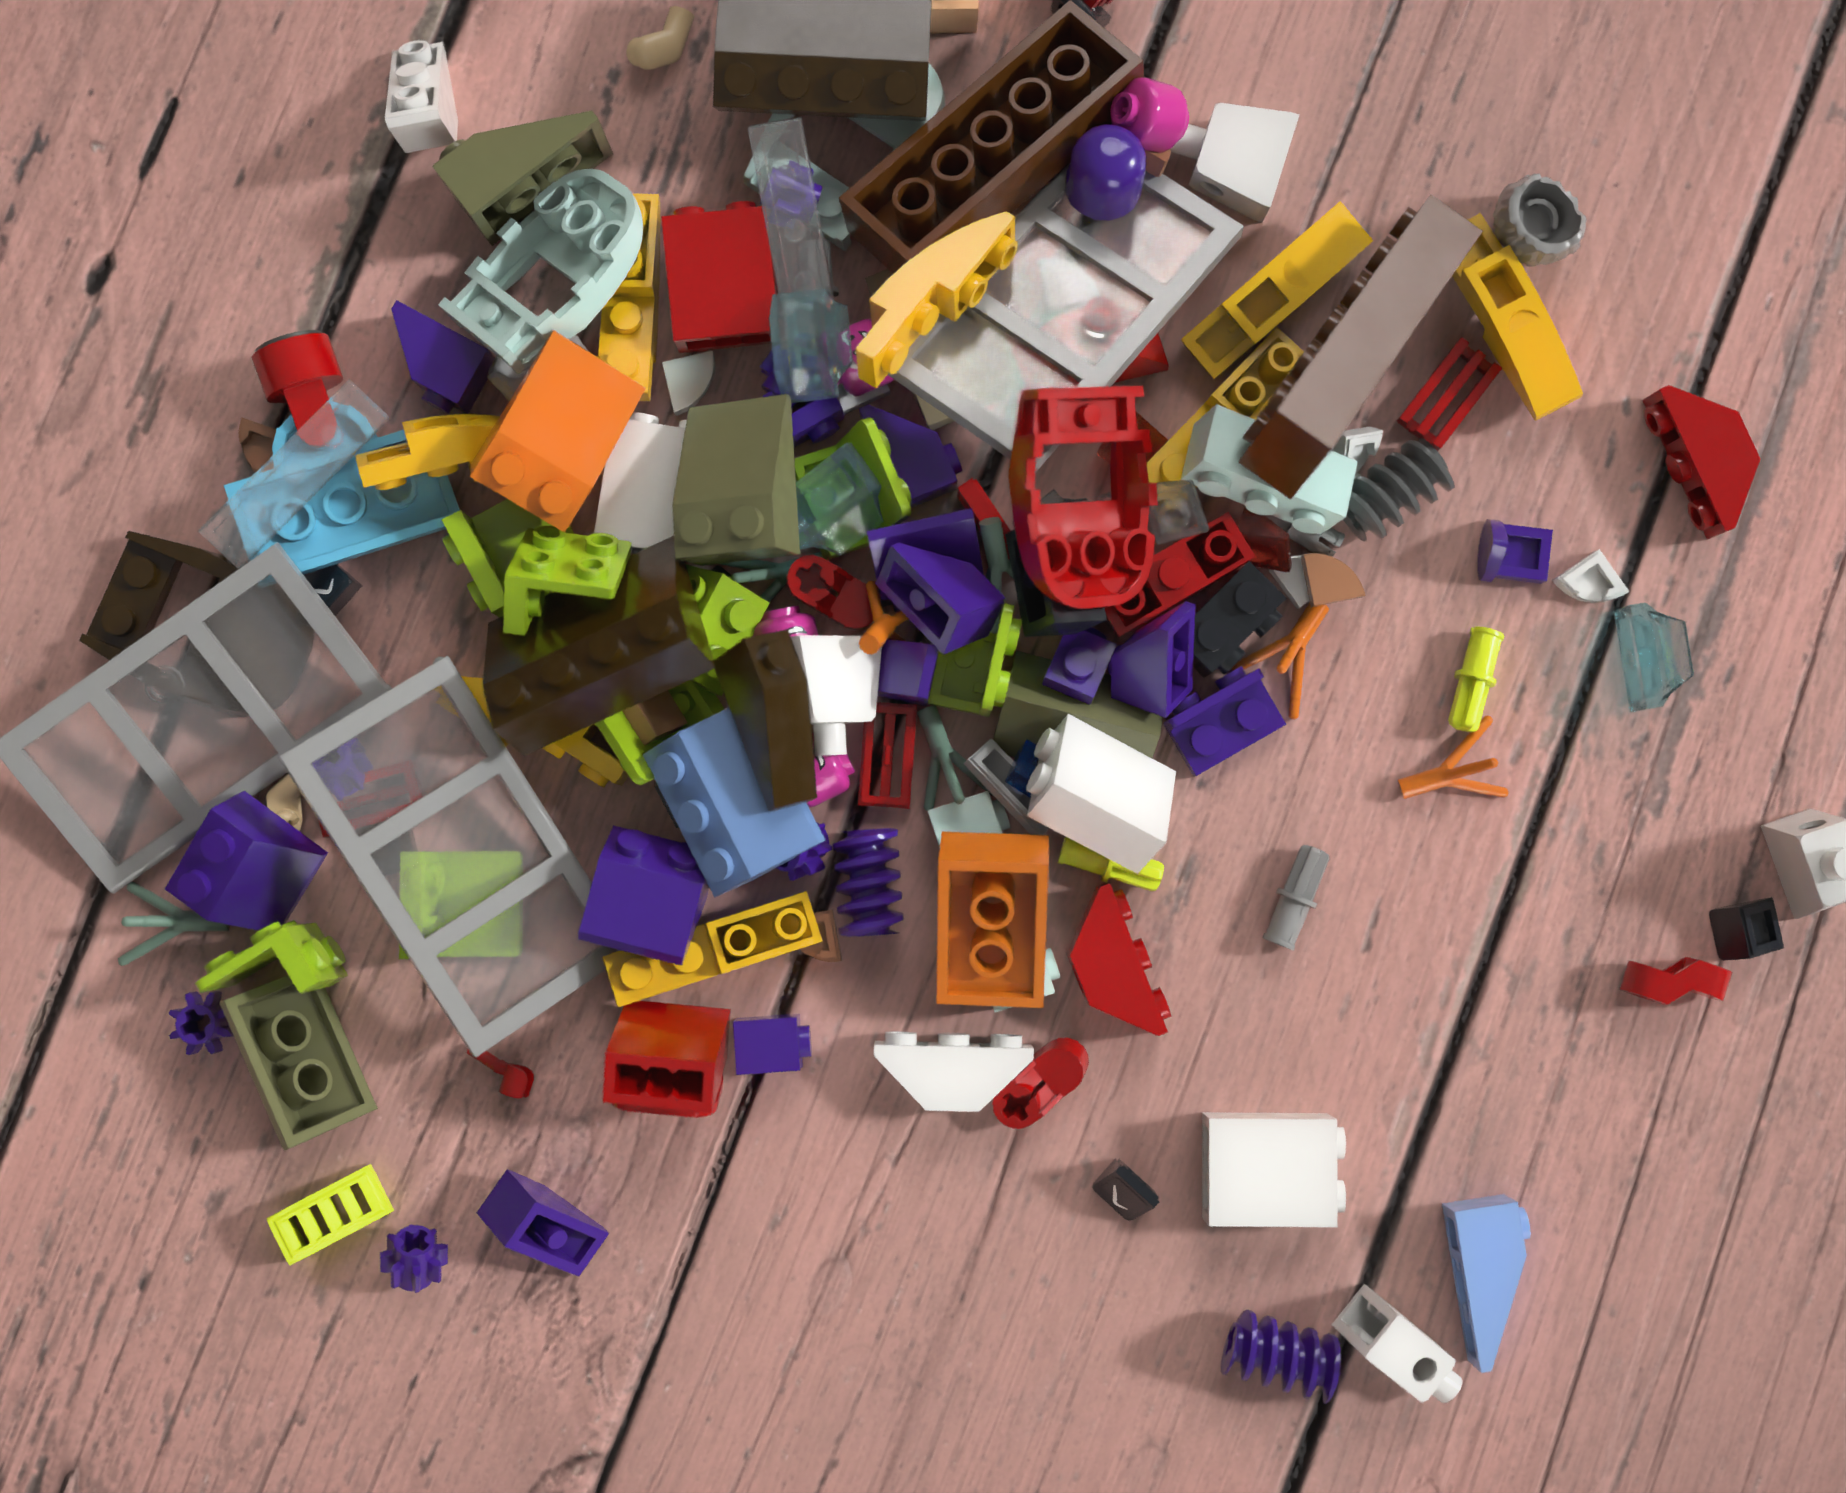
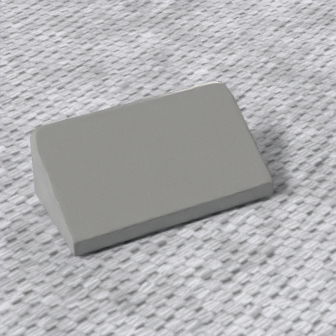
[963,739,1049,835]

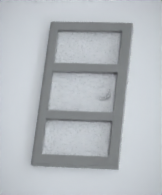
[888,163,1244,473]
[0,542,392,894]
[278,655,621,1057]

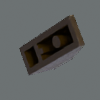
[714,629,817,812]

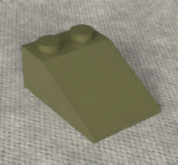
[432,111,613,246]
[672,394,800,566]

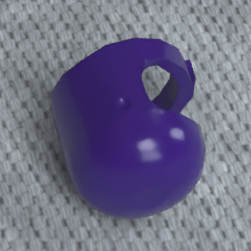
[1065,124,1146,221]

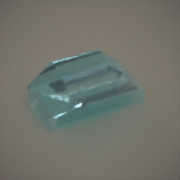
[769,289,853,403]
[796,443,884,555]
[1614,603,1694,713]

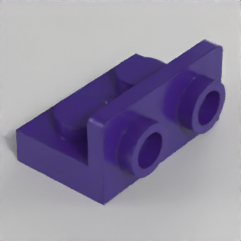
[1163,666,1287,777]

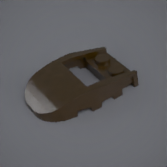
[79,531,315,716]

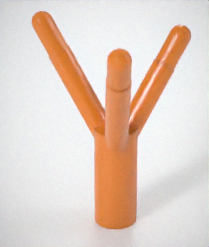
[859,581,909,654]
[1232,602,1329,720]
[1397,715,1509,799]

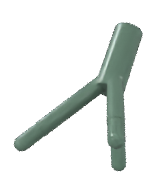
[979,517,1013,634]
[720,552,823,602]
[917,706,994,811]
[118,882,230,966]

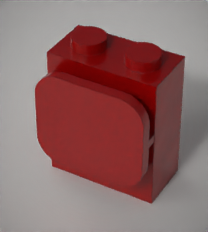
[661,201,782,353]
[602,1000,731,1118]

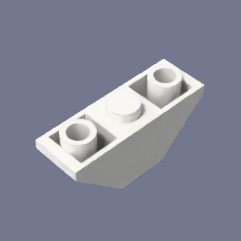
[385,40,458,153]
[874,1031,1034,1112]

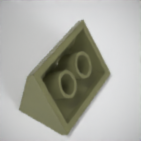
[993,651,1163,763]
[220,975,378,1151]

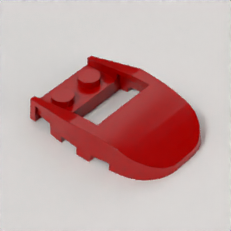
[1008,386,1158,609]

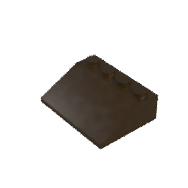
[713,0,932,121]
[482,536,716,756]

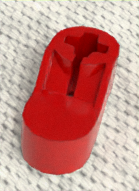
[787,555,874,630]
[1619,957,1733,1005]
[992,1037,1089,1129]

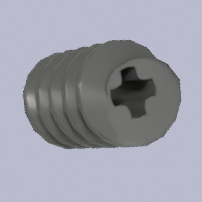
[1343,438,1455,541]

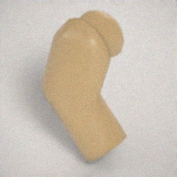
[626,6,694,70]
[266,772,302,831]

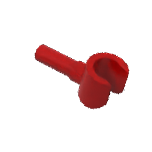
[466,1050,534,1099]

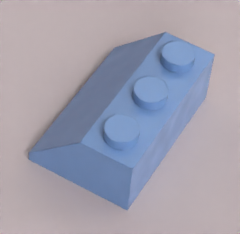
[642,708,825,897]

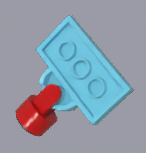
[223,330,460,588]

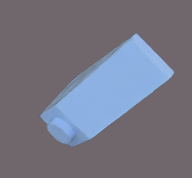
[1442,1194,1531,1373]

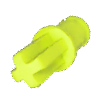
[1448,626,1504,732]
[1058,836,1164,891]

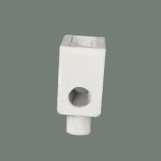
[1171,103,1299,223]
[791,635,882,756]
[1761,809,1846,919]
[1332,1284,1462,1403]

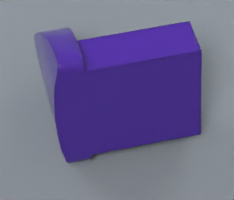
[1477,519,1553,584]

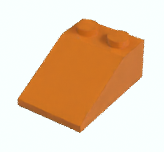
[470,330,646,533]
[936,831,1049,1008]

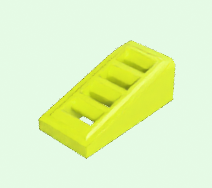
[267,1164,394,1265]

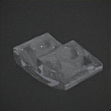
[1096,480,1209,545]

